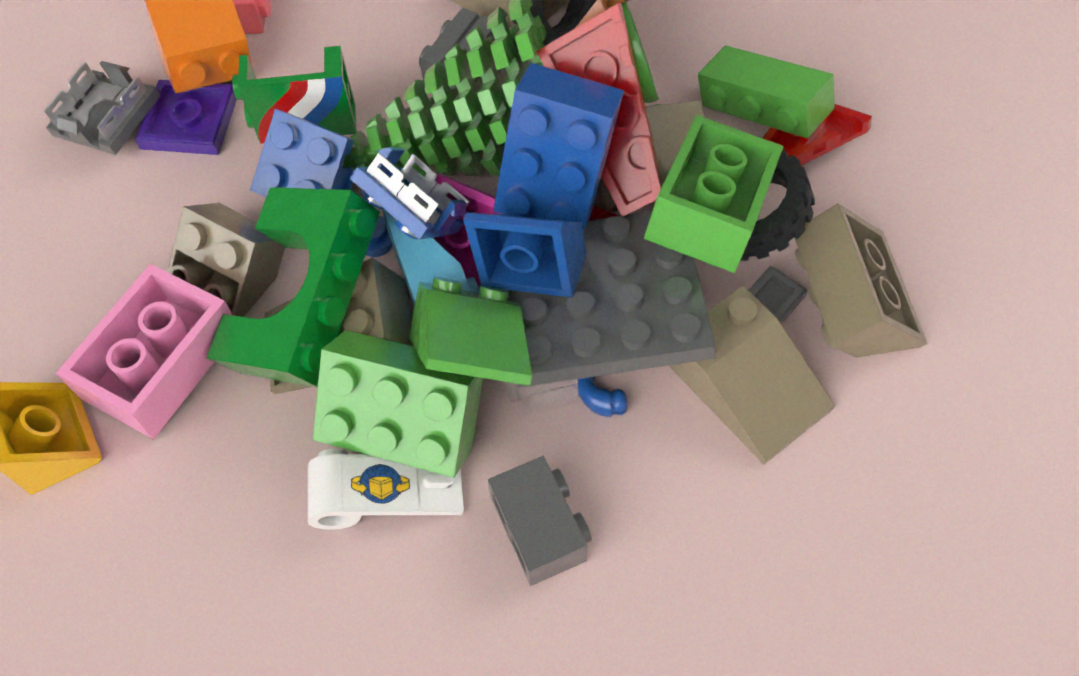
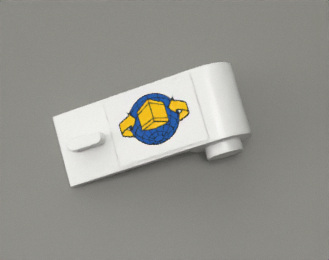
[308,449,464,530]

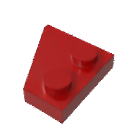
[762,103,872,166]

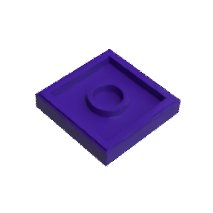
[135,80,237,155]

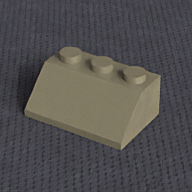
[794,203,928,358]

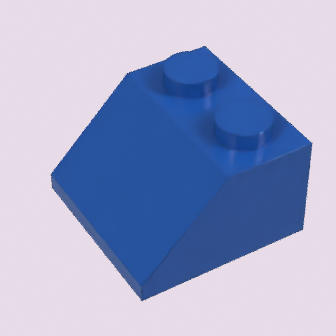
[463,213,586,298]

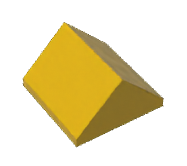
[0,382,102,495]

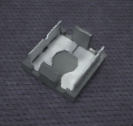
[44,61,161,155]

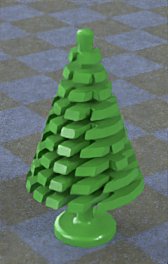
[342,0,659,177]

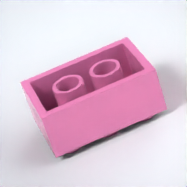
[56,264,232,440]

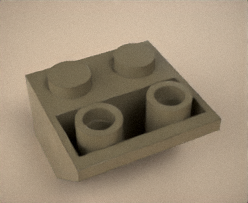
[167,203,285,317]

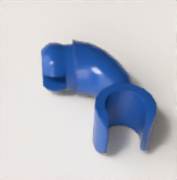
[571,376,627,417]

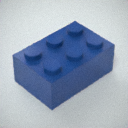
[493,63,624,233]

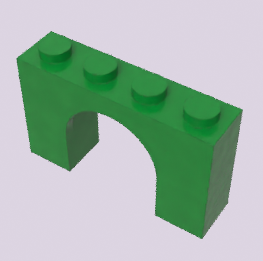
[206,187,380,388]

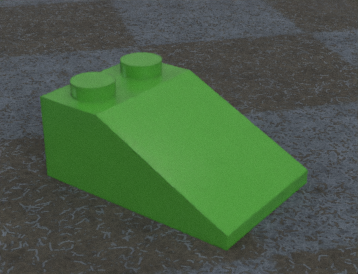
[409,277,532,386]

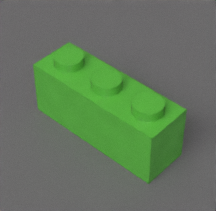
[698,45,835,139]

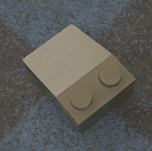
[669,285,835,465]

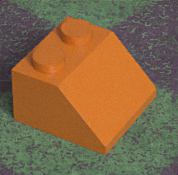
[144,0,253,94]

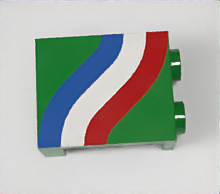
[232,45,357,144]

